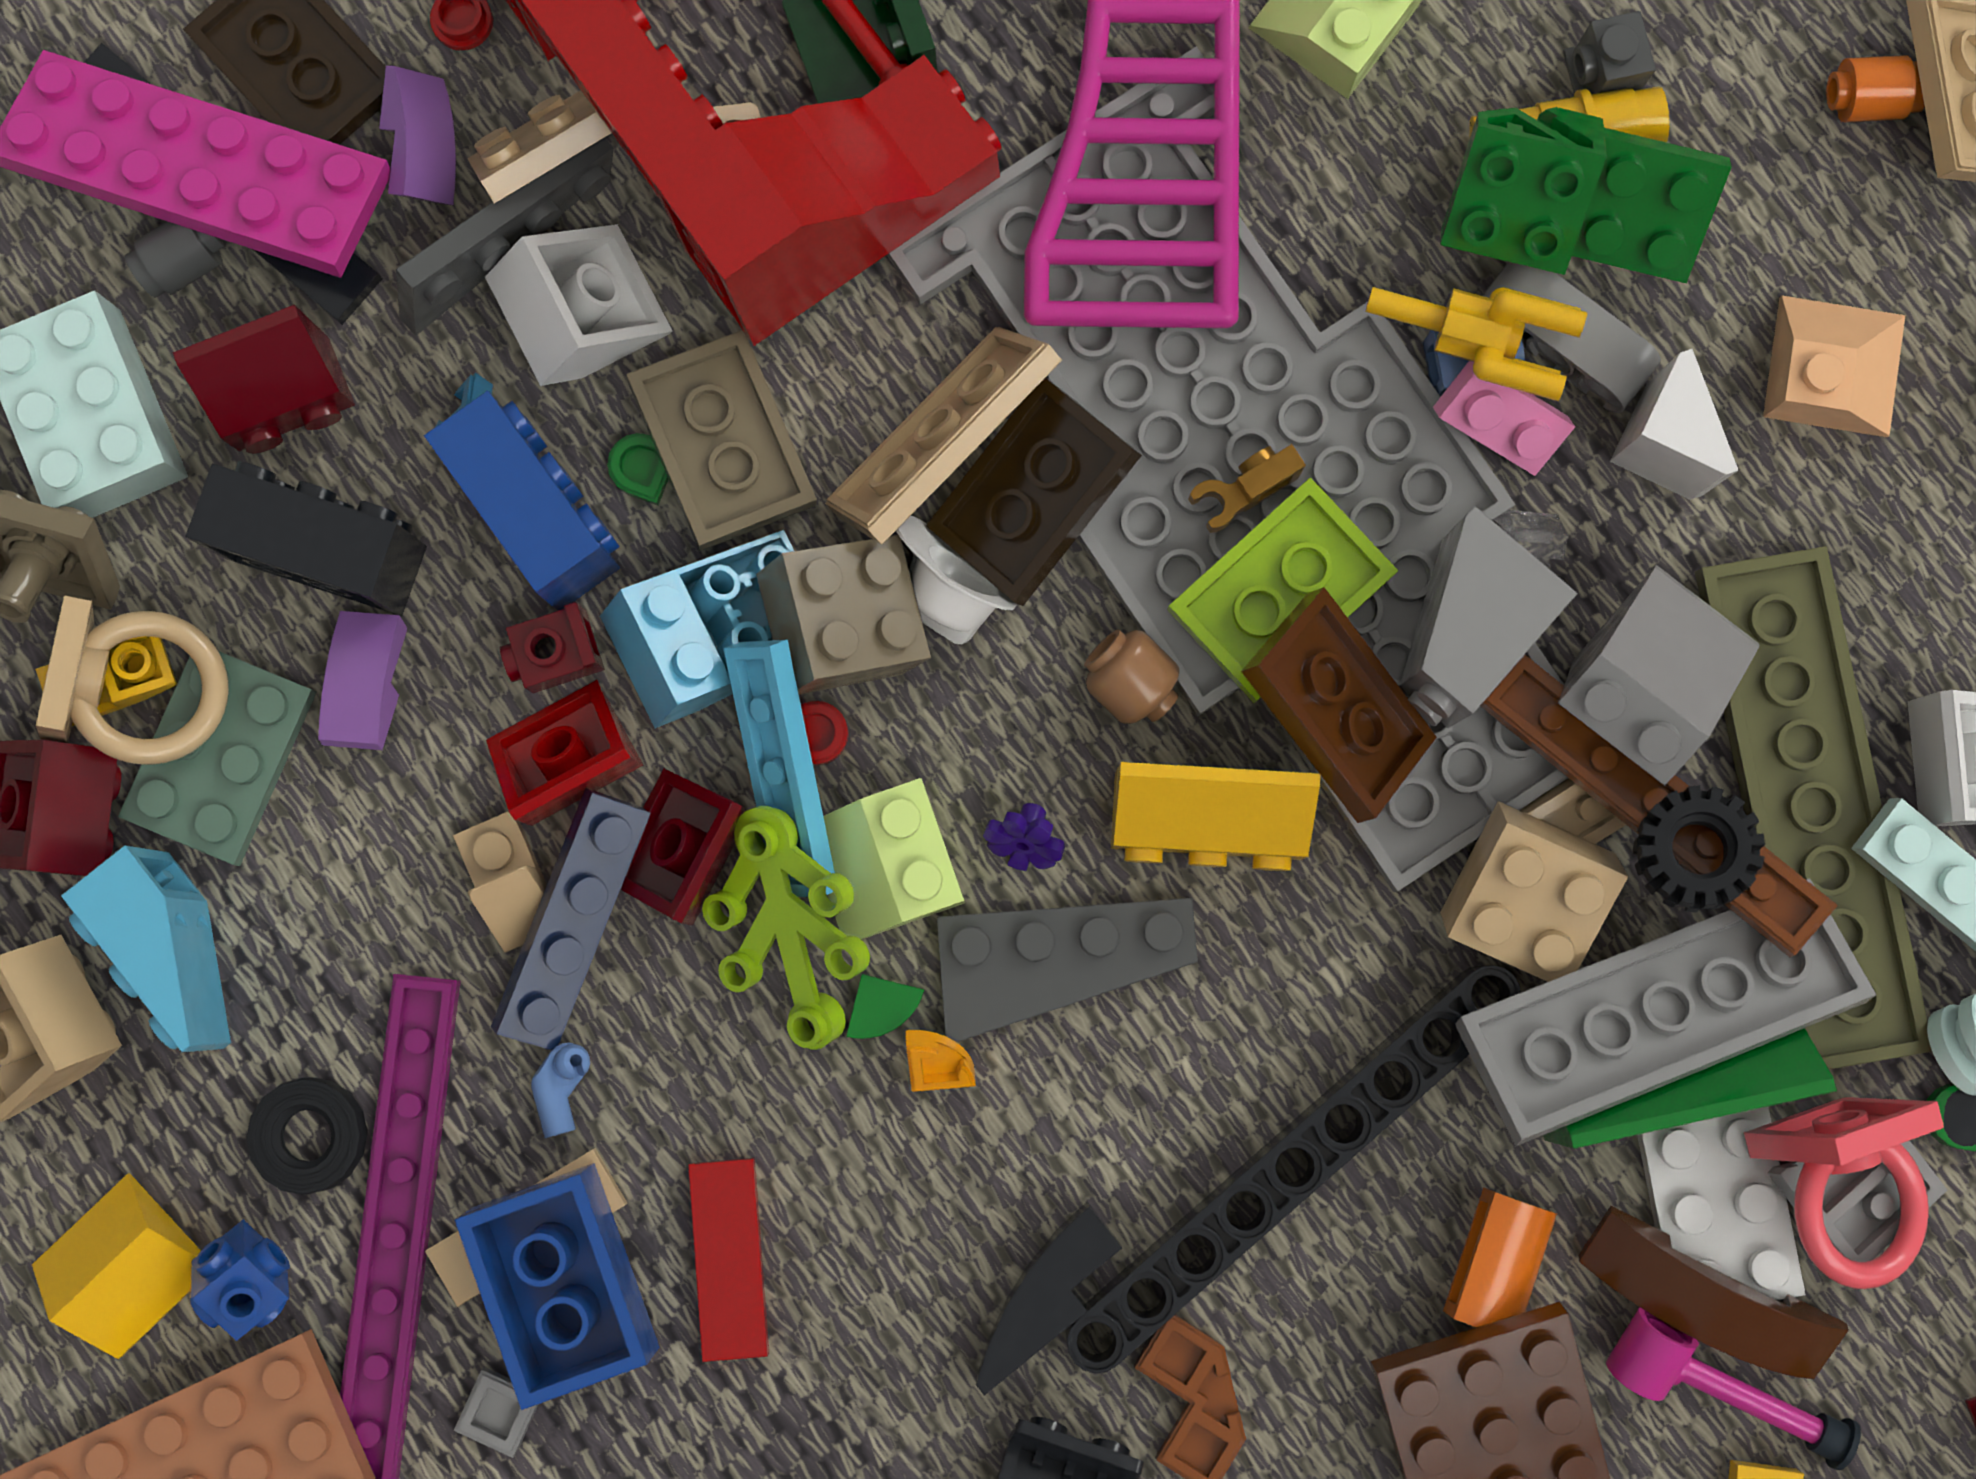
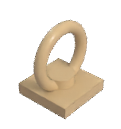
[36,595,229,765]

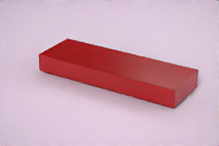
[688,1158,769,1362]

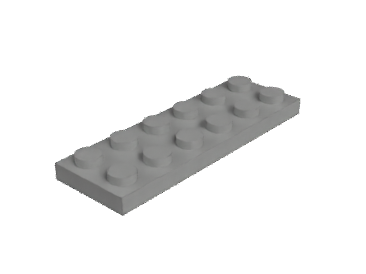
[1455,878,1876,1146]

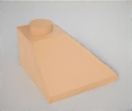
[1763,295,1905,437]

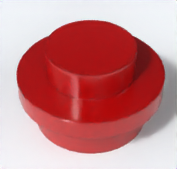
[430,0,493,51]

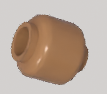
[1084,629,1180,724]

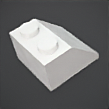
[485,224,673,386]

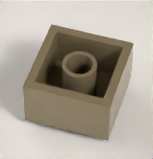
[756,535,931,694]

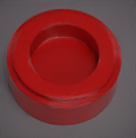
[801,701,849,765]

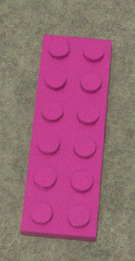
[0,50,391,278]

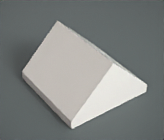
[1610,349,1738,500]
[1908,690,1976,827]

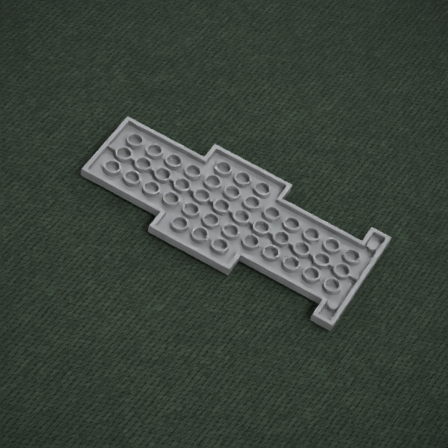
[887,46,1568,892]

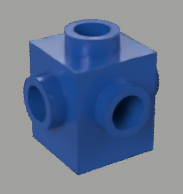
[190,1219,290,1341]

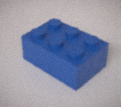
[424,391,620,611]
[455,1163,660,1410]

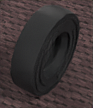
[246,1077,368,1195]

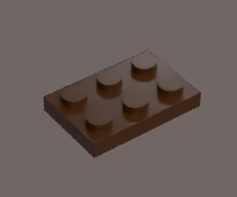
[1241,587,1437,823]

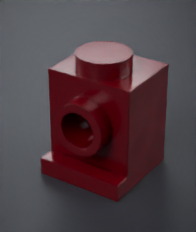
[500,602,605,694]

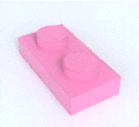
[1433,361,1575,476]

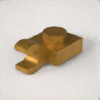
[1188,444,1306,533]

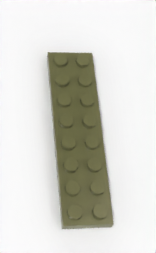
[1695,546,1932,1070]

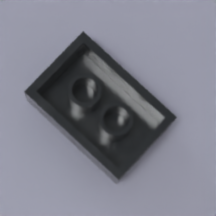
[185,461,427,617]

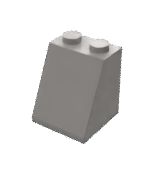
[1400,506,1578,728]
[1558,565,1759,785]

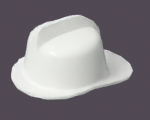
[896,515,1017,644]

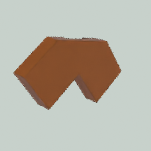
[1134,1314,1246,1479]

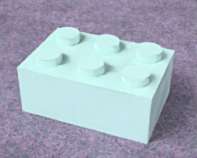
[0,290,188,518]

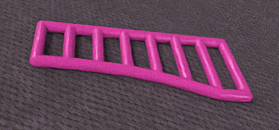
[1024,0,1240,328]

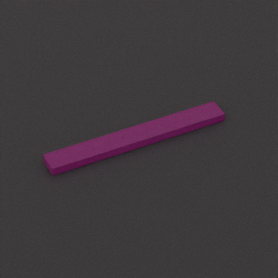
[340,974,461,1479]

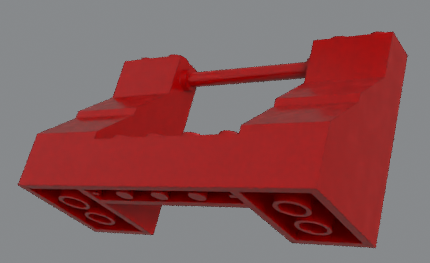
[505,0,1002,346]

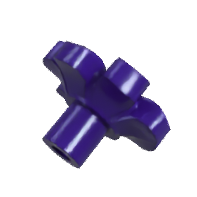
[983,803,1065,871]

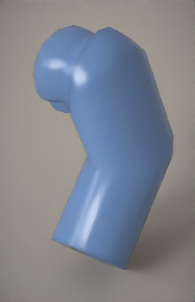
[531,1043,590,1138]

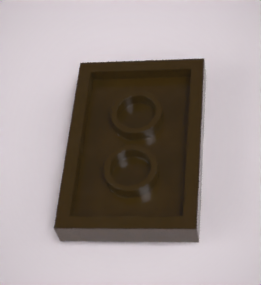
[183,0,386,145]
[926,377,1142,606]

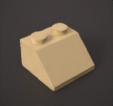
[0,935,122,1122]

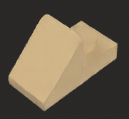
[453,811,547,953]

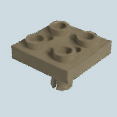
[0,490,120,623]

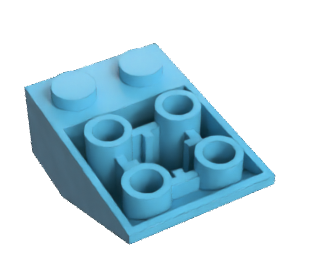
[600,530,794,728]
[61,845,231,1052]

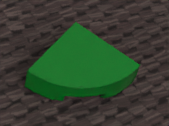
[846,974,925,1039]

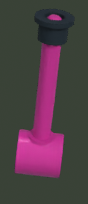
[1606,1307,1861,1471]

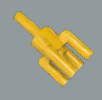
[1365,287,1587,401]

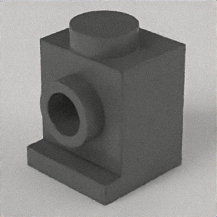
[1563,11,1656,94]

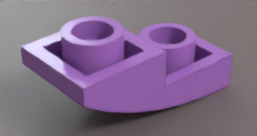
[379,66,456,205]
[318,611,408,750]

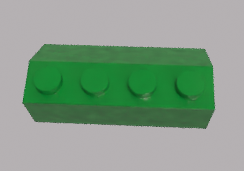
[1543,1028,1837,1149]

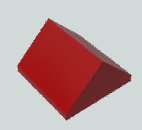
[486,680,643,826]

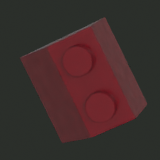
[173,305,355,454]
[0,740,122,876]

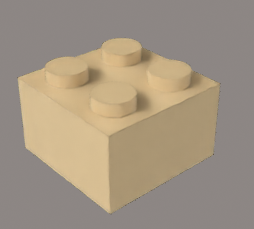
[1440,801,1628,982]

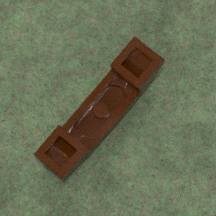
[1579,1206,1849,1379]

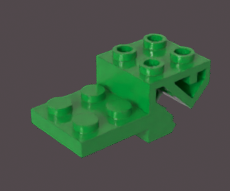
[1440,107,1732,283]

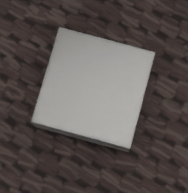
[454,1367,539,1458]

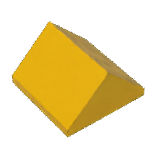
[32,1173,201,1359]

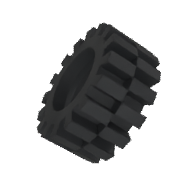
[1633,785,1766,913]

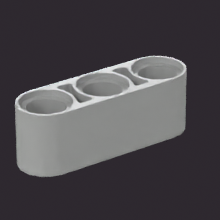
[1482,262,1661,413]

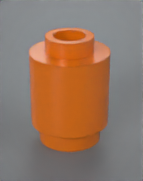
[1826,55,1925,122]

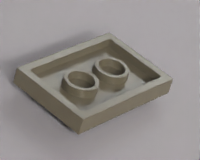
[626,330,817,552]

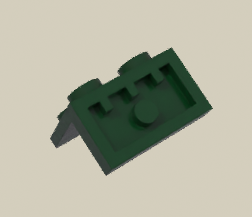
[782,0,937,104]

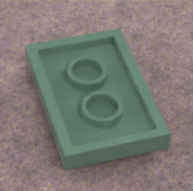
[118,651,317,866]

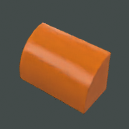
[1443,1187,1557,1327]

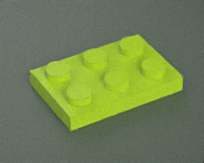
[1167,477,1399,703]

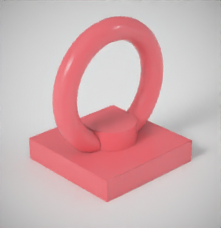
[1744,1097,1944,1289]

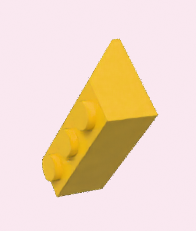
[1111,762,1320,871]

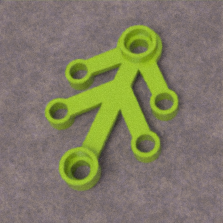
[702,806,870,1050]

